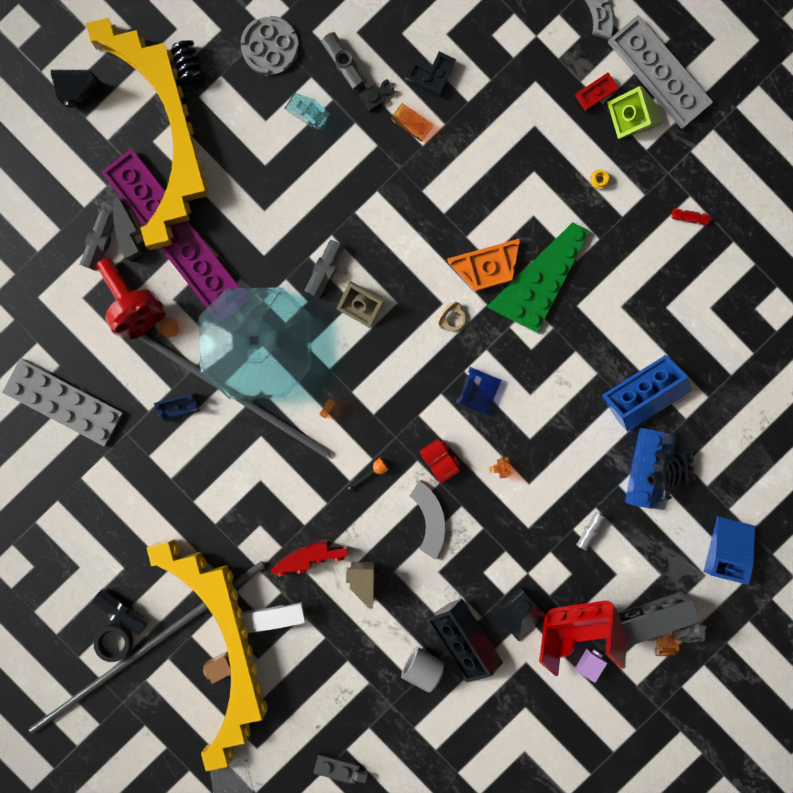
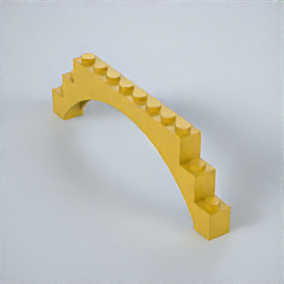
[86,18,209,250]
[147,539,267,771]

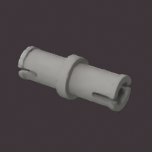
[576,512,606,551]

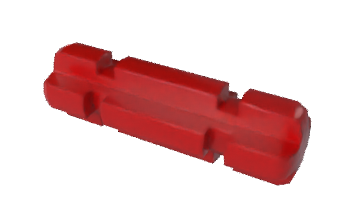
[672,208,710,225]

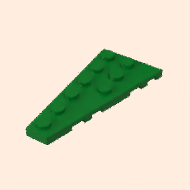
[486,222,589,333]

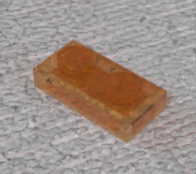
[391,103,433,142]

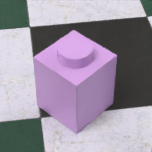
[575,649,607,683]

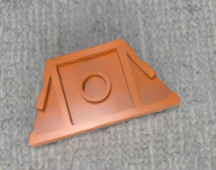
[448,239,520,292]

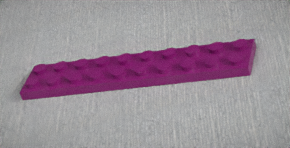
[101,148,251,325]

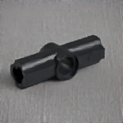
[92,588,150,635]

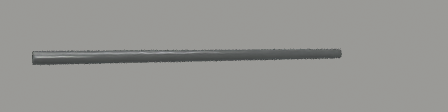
[138,333,329,457]

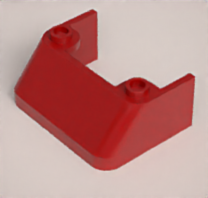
[539,600,627,676]

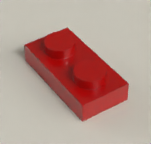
[575,72,618,111]

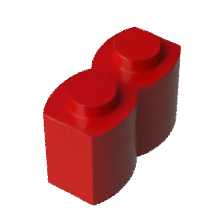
[419,439,460,484]

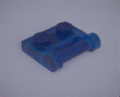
[455,367,502,415]

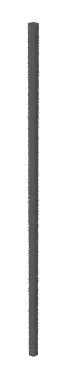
[29,561,266,735]

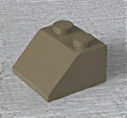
[346,562,374,609]

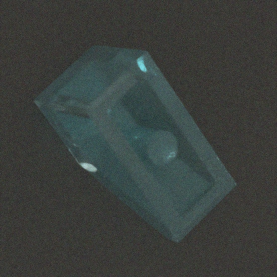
[284,93,330,129]

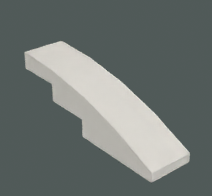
[242,602,305,633]

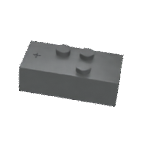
[618,591,700,647]

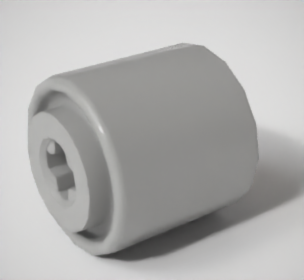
[401,647,445,693]

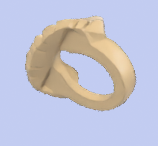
[437,302,466,331]

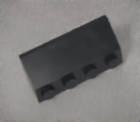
[425,599,504,683]

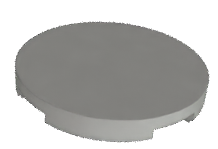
[241,16,299,75]

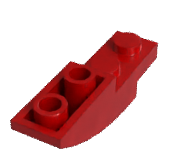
[271,541,348,576]

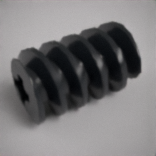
[171,40,203,86]

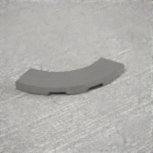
[585,0,614,40]
[409,480,445,560]

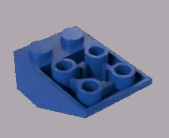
[704,516,755,585]

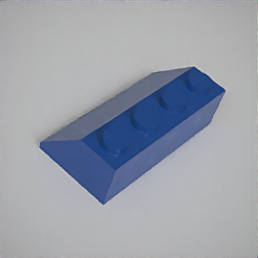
[602,355,692,432]
[625,428,678,510]

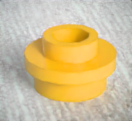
[590,169,610,189]

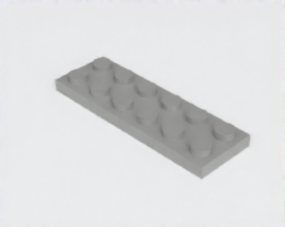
[608,15,713,129]
[2,359,124,446]

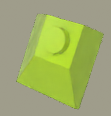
[607,86,662,139]

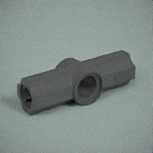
[321,32,367,91]
[79,211,114,271]
[304,239,345,298]

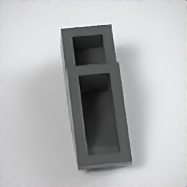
[113,196,143,261]

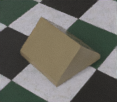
[336,281,384,328]

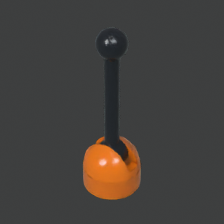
[348,457,389,492]

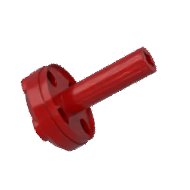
[96,258,166,339]

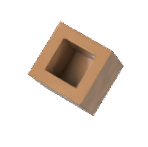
[203,651,231,684]

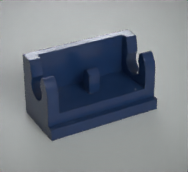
[154,393,200,421]

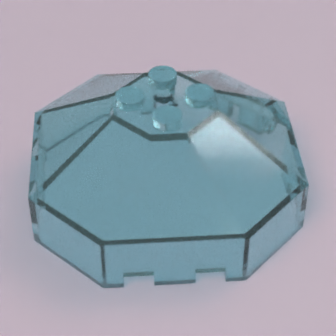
[199,287,312,400]

